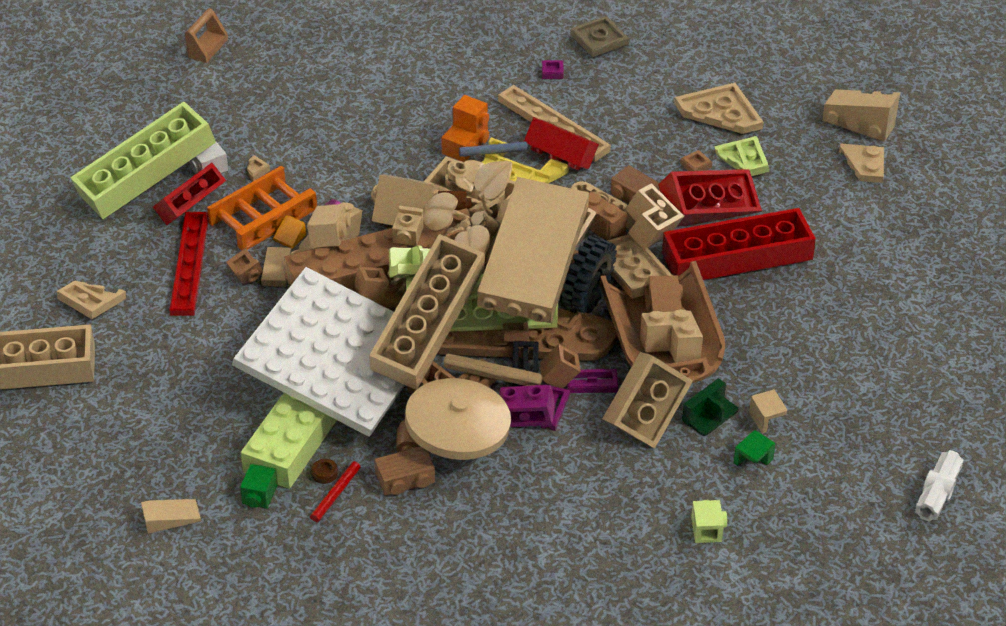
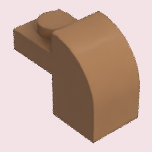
[355,267,404,308]

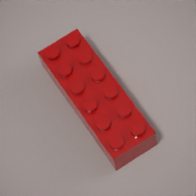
[662,208,816,280]

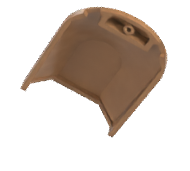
[599,261,725,383]

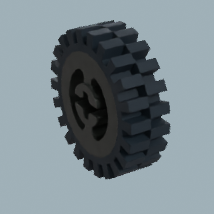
[562,235,617,314]

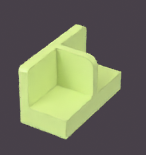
[389,246,430,278]

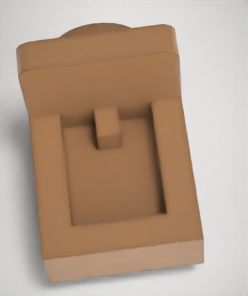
[226,248,263,286]

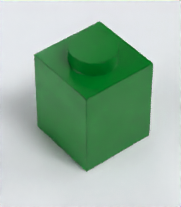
[240,464,278,509]

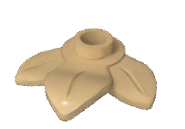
[447,160,485,193]

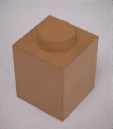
[540,344,581,388]

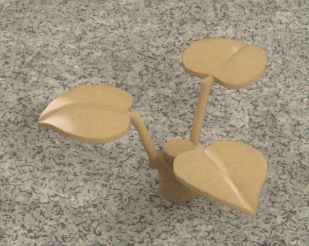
[423,161,512,254]

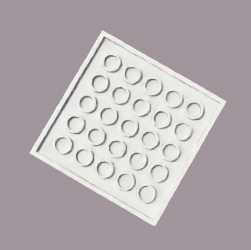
[232,267,405,437]

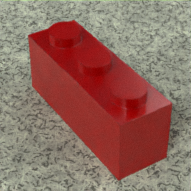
[524,117,599,170]
[153,162,226,225]

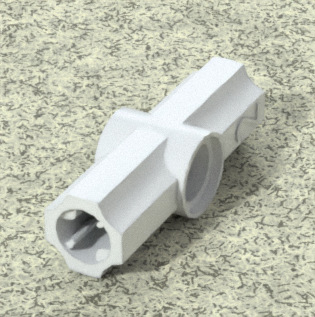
[915,450,964,522]

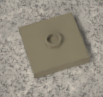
[570,16,629,57]

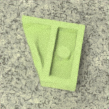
[715,136,769,176]

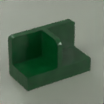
[682,378,739,436]

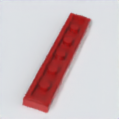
[169,212,209,316]

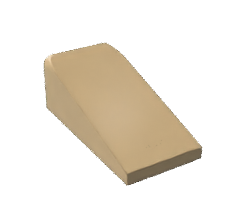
[141,499,201,534]

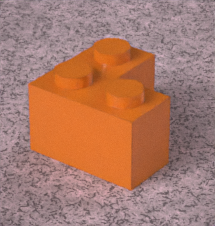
[441,95,489,162]

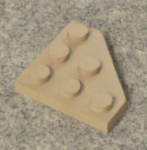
[674,83,764,134]

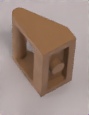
[185,8,228,63]

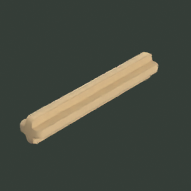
[444,353,542,386]

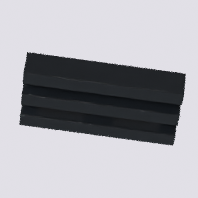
[512,341,539,387]

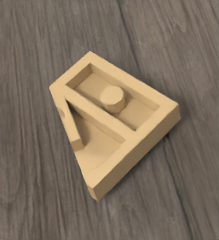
[839,143,884,183]

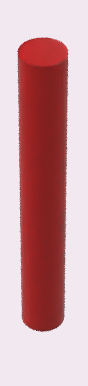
[310,461,361,523]

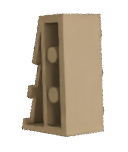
[822,89,900,142]

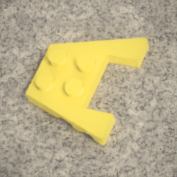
[482,138,569,184]

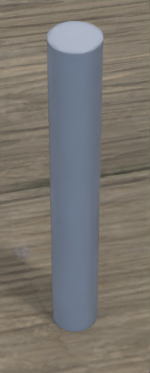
[459,142,528,157]

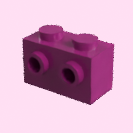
[499,385,556,427]

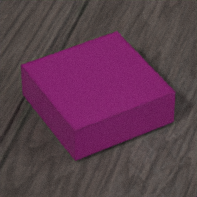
[542,60,564,79]

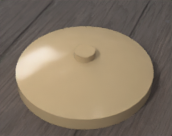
[405,378,511,460]

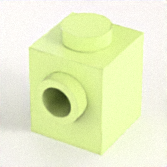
[691,500,727,543]

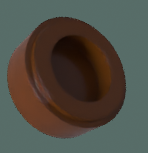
[311,459,338,484]

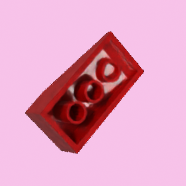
[658,169,762,226]

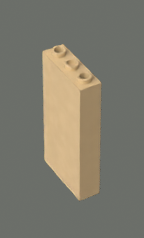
[477,177,589,323]

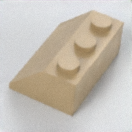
[602,352,693,449]

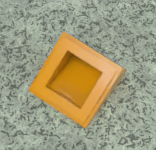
[273,215,306,249]

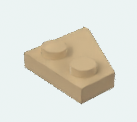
[57,281,126,319]

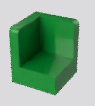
[733,430,776,466]

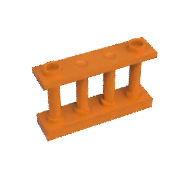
[207,166,317,250]

